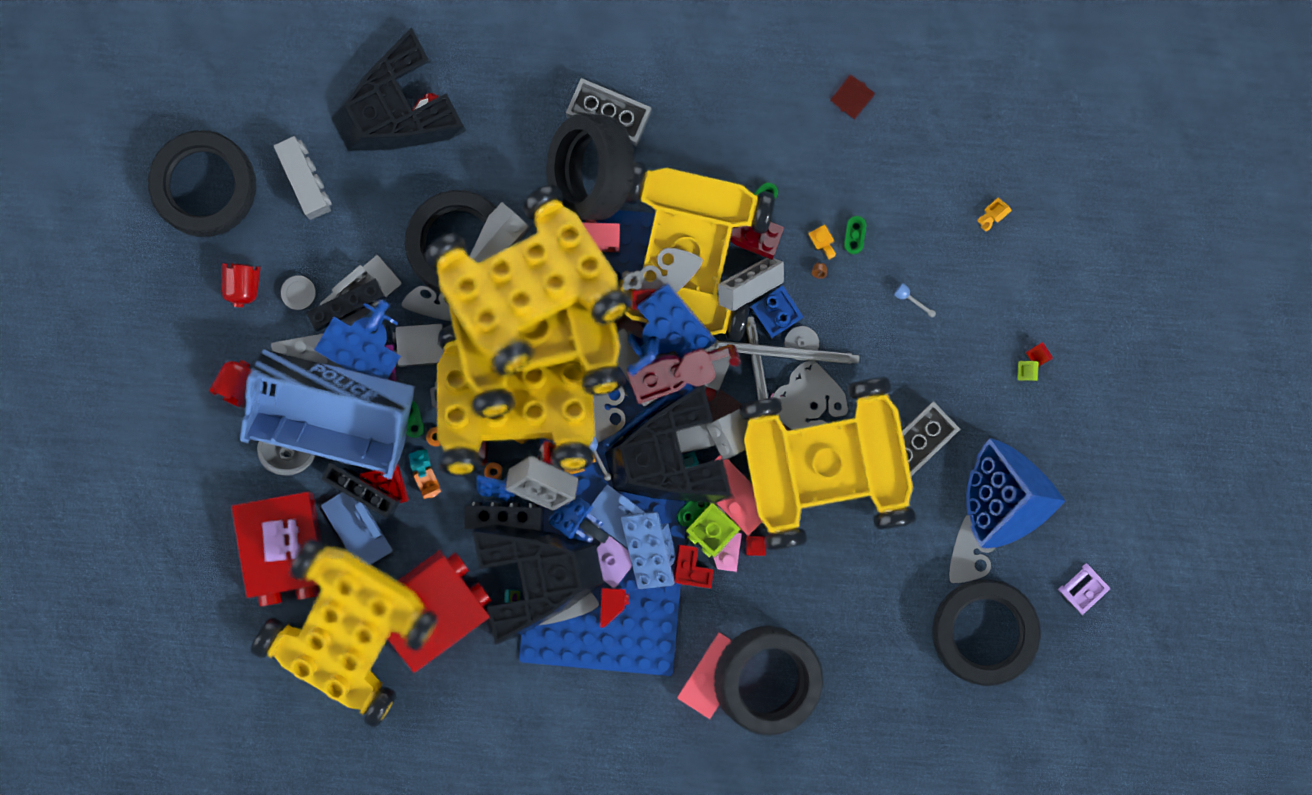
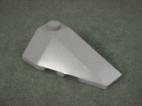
[470,203,530,264]

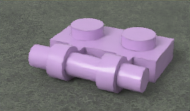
[262,519,300,562]

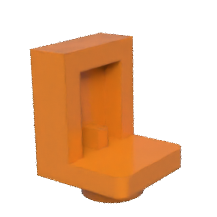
[413,466,441,499]

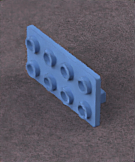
[586,485,645,548]
[321,492,393,565]
[621,512,676,589]

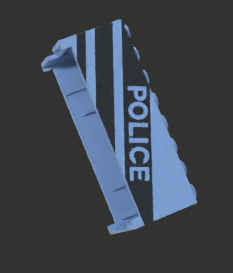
[240,349,414,479]

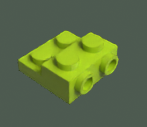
[686,503,741,558]

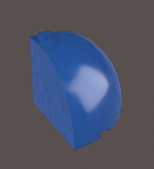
[966,438,1066,548]

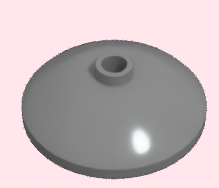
[257,441,315,475]

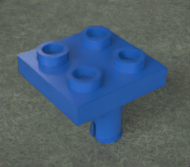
[751,286,804,339]

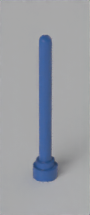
[603,391,681,447]

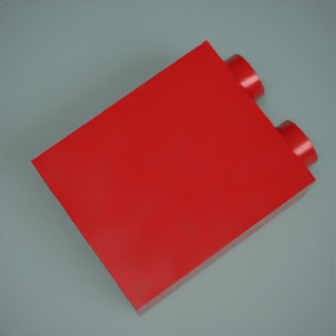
[231,492,323,607]
[387,549,492,673]

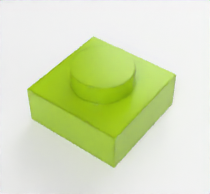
[1017,361,1038,381]

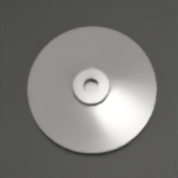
[281,276,316,310]
[785,326,819,361]

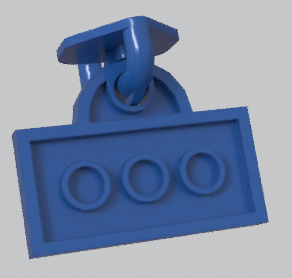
[627,282,716,376]
[314,300,401,380]

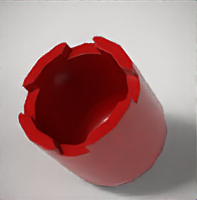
[221,263,261,308]
[209,359,252,408]

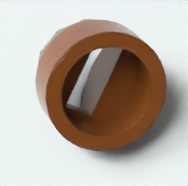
[812,262,828,279]

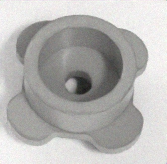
[622,271,642,290]

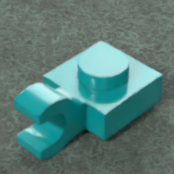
[409,449,431,478]

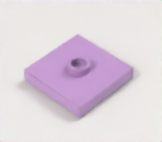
[597,536,632,589]

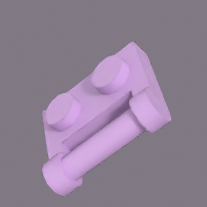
[1058,563,1110,615]

